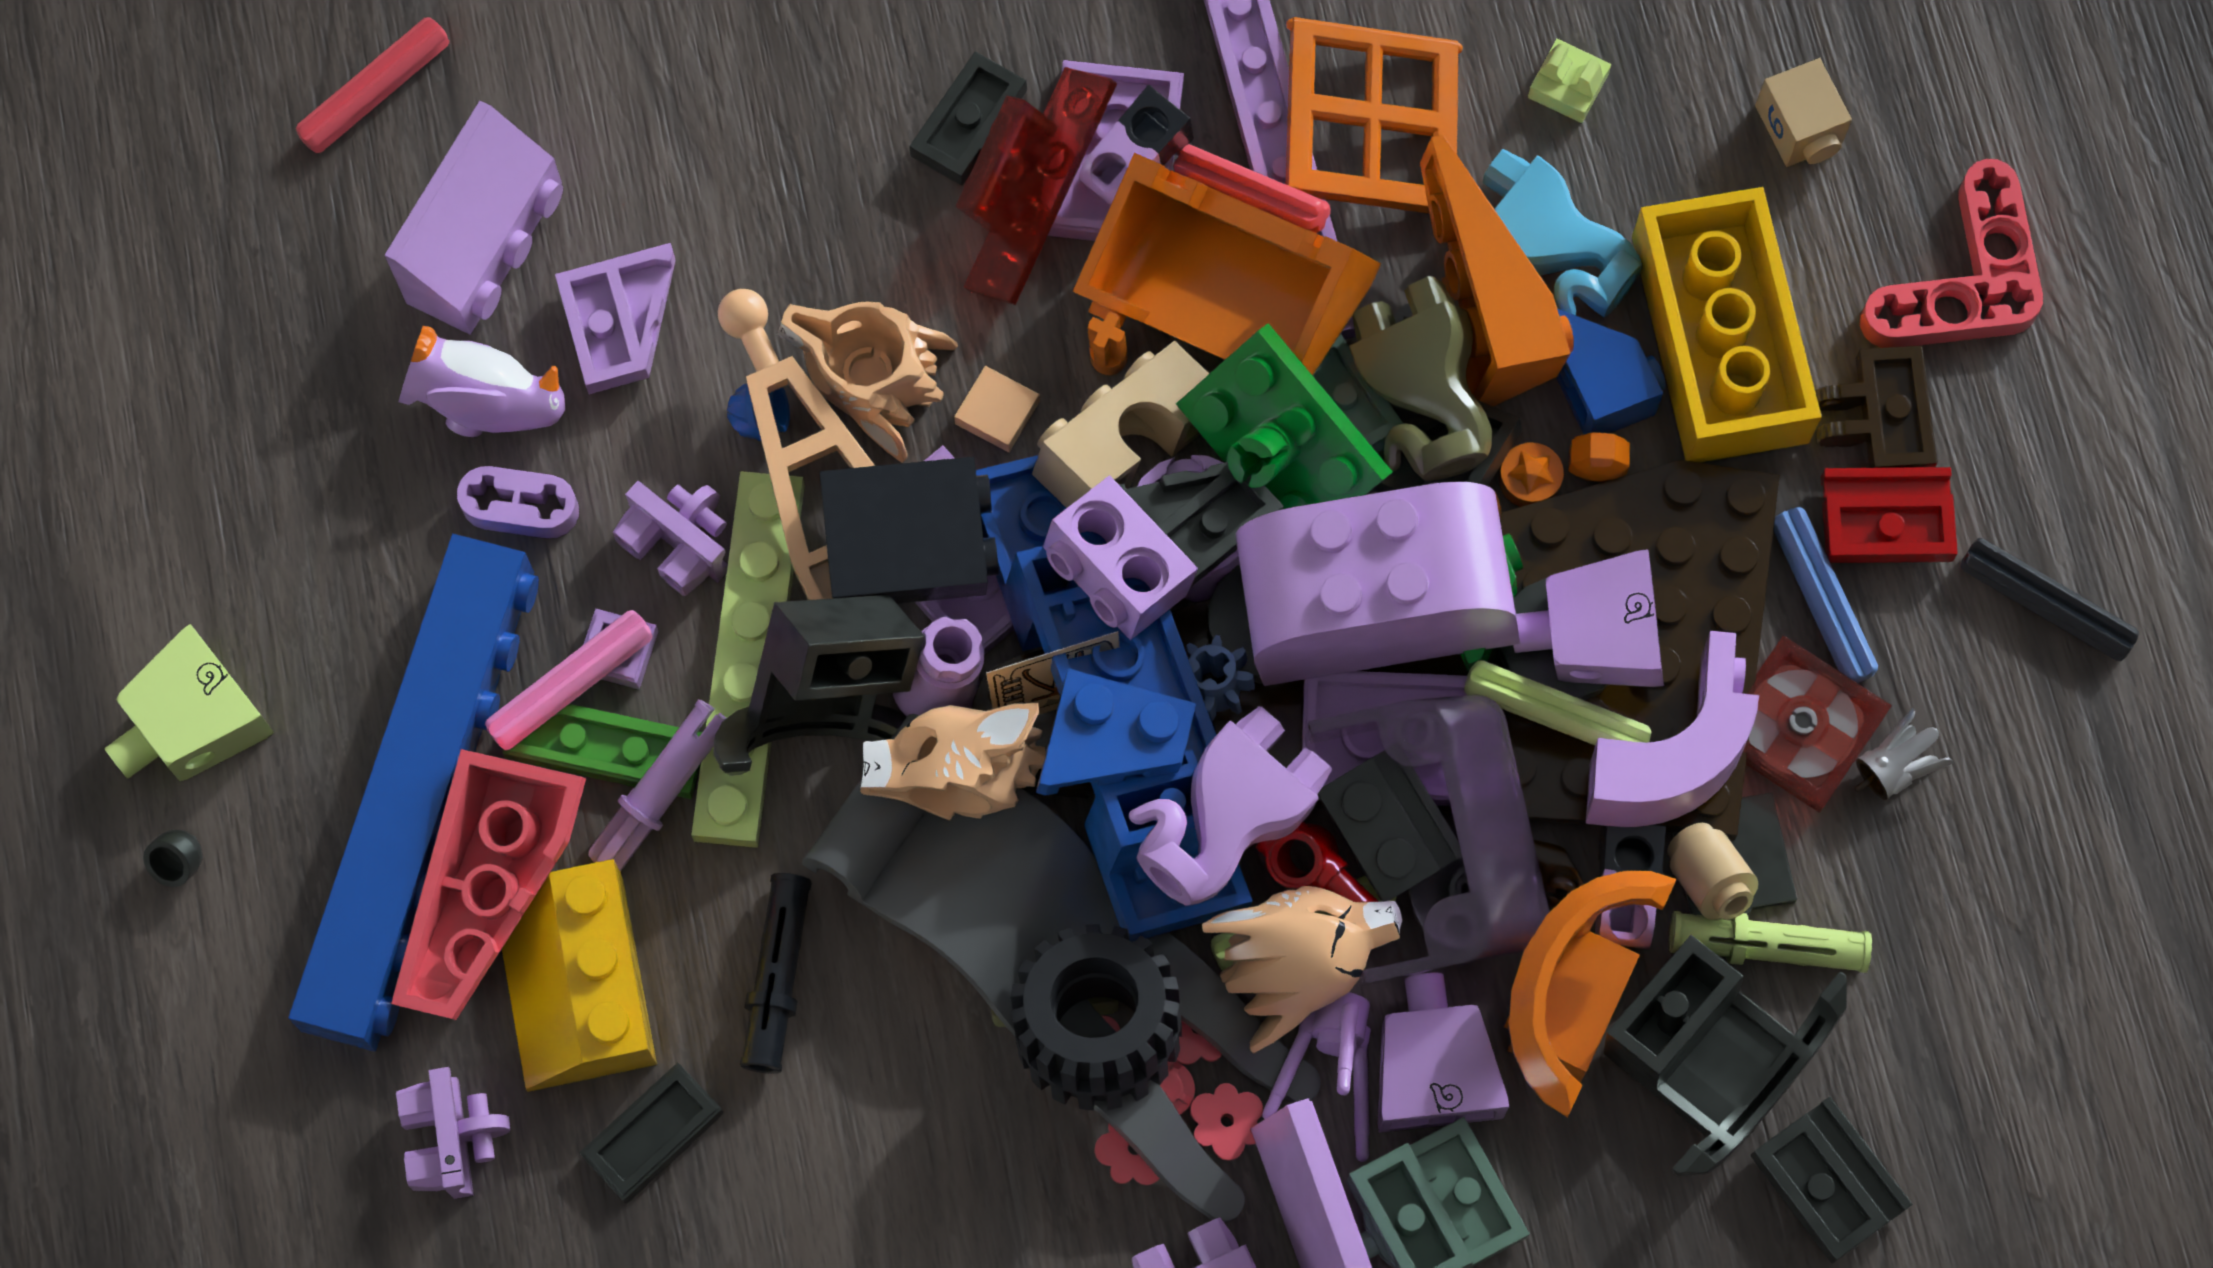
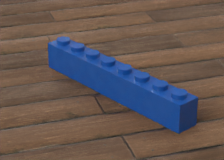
[288,533,539,1052]

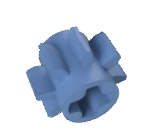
[1186,635,1255,722]

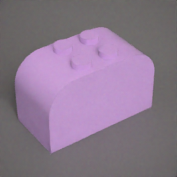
[1236,482,1520,686]

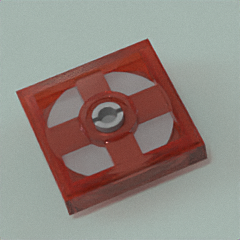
[1743,636,1892,813]

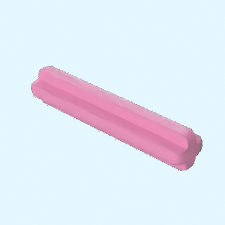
[485,610,653,750]

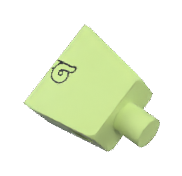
[104,624,274,781]

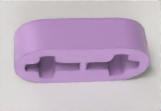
[457,466,579,538]

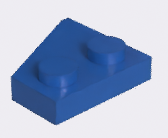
[1036,668,1196,795]

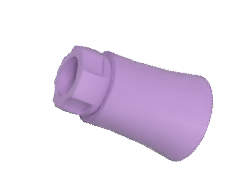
[893,616,984,717]

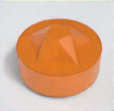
[1499,442,1564,507]

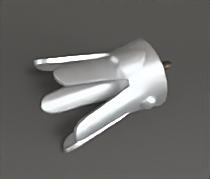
[1855,708,1954,800]

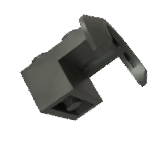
[714,595,925,776]
[1604,935,1847,1177]

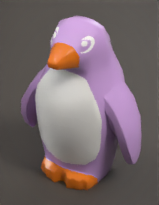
[398,326,565,437]

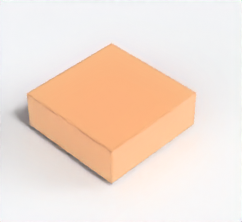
[954,366,1040,452]

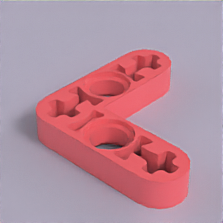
[1860,159,2043,348]

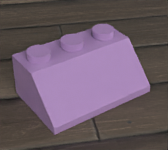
[385,101,563,335]

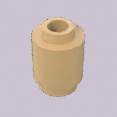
[1667,823,1758,920]

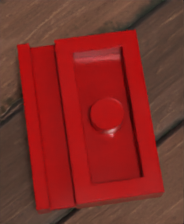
[1820,467,1958,563]

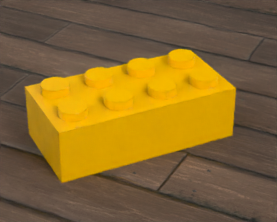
[1632,187,1822,463]

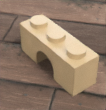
[1032,341,1209,508]

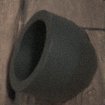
[143,829,203,887]

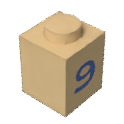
[1755,58,1852,167]

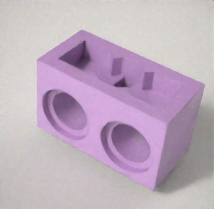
[1043,475,1198,640]

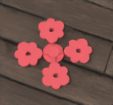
[1094,1016,1263,1186]

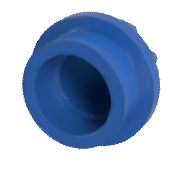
[727,383,790,442]

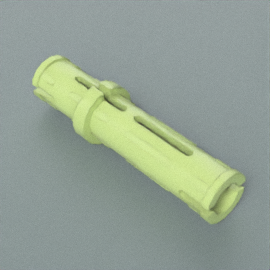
[1669,911,1872,973]

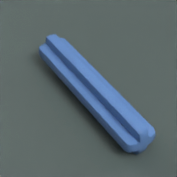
[1773,507,1878,685]

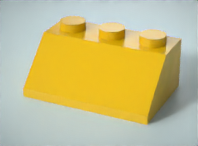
[502,859,657,1092]

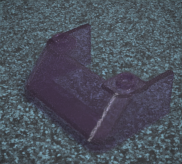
[1307,694,1549,986]

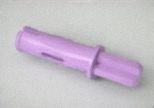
[588,699,726,872]

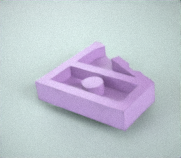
[555,243,676,394]

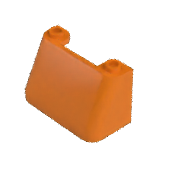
[1073,153,1381,376]

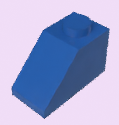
[1556,309,1666,435]

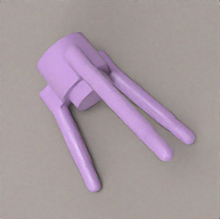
[1262,992,1371,1162]

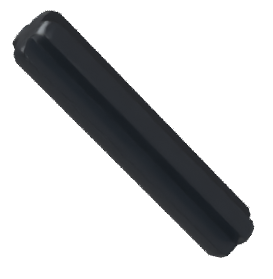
[1961,538,2139,661]

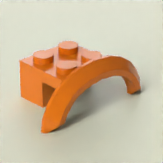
[1504,871,1676,1118]

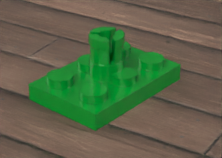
[1176,323,1393,510]

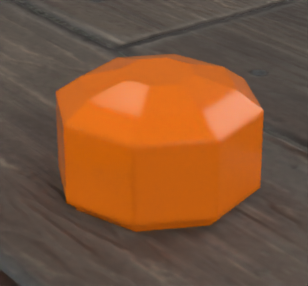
[1568,433,1630,482]

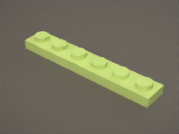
[691,471,805,848]

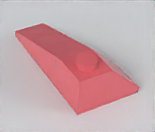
[391,749,586,1020]

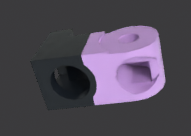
[1079,84,1194,205]
[1595,825,1666,949]

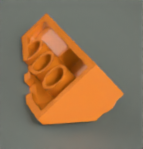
[1420,135,1574,406]

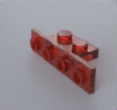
[955,67,1117,306]

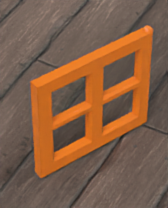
[1285,17,1463,214]

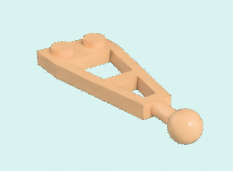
[718,289,875,600]

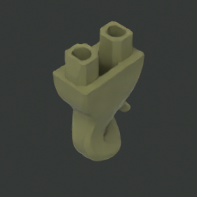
[1349,276,1492,481]

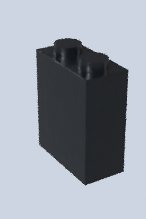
[820,456,999,604]

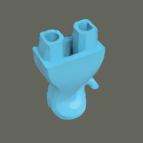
[1482,149,1642,317]

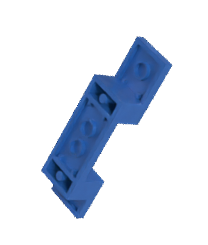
[976,455,1253,942]

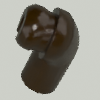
[1509,833,1583,907]

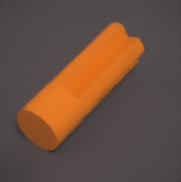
[1088,312,1127,375]

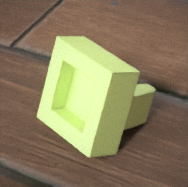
[1528,39,1611,123]

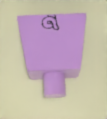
[1514,550,1664,687]
[1378,973,1509,1133]

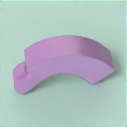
[1586,631,1759,827]

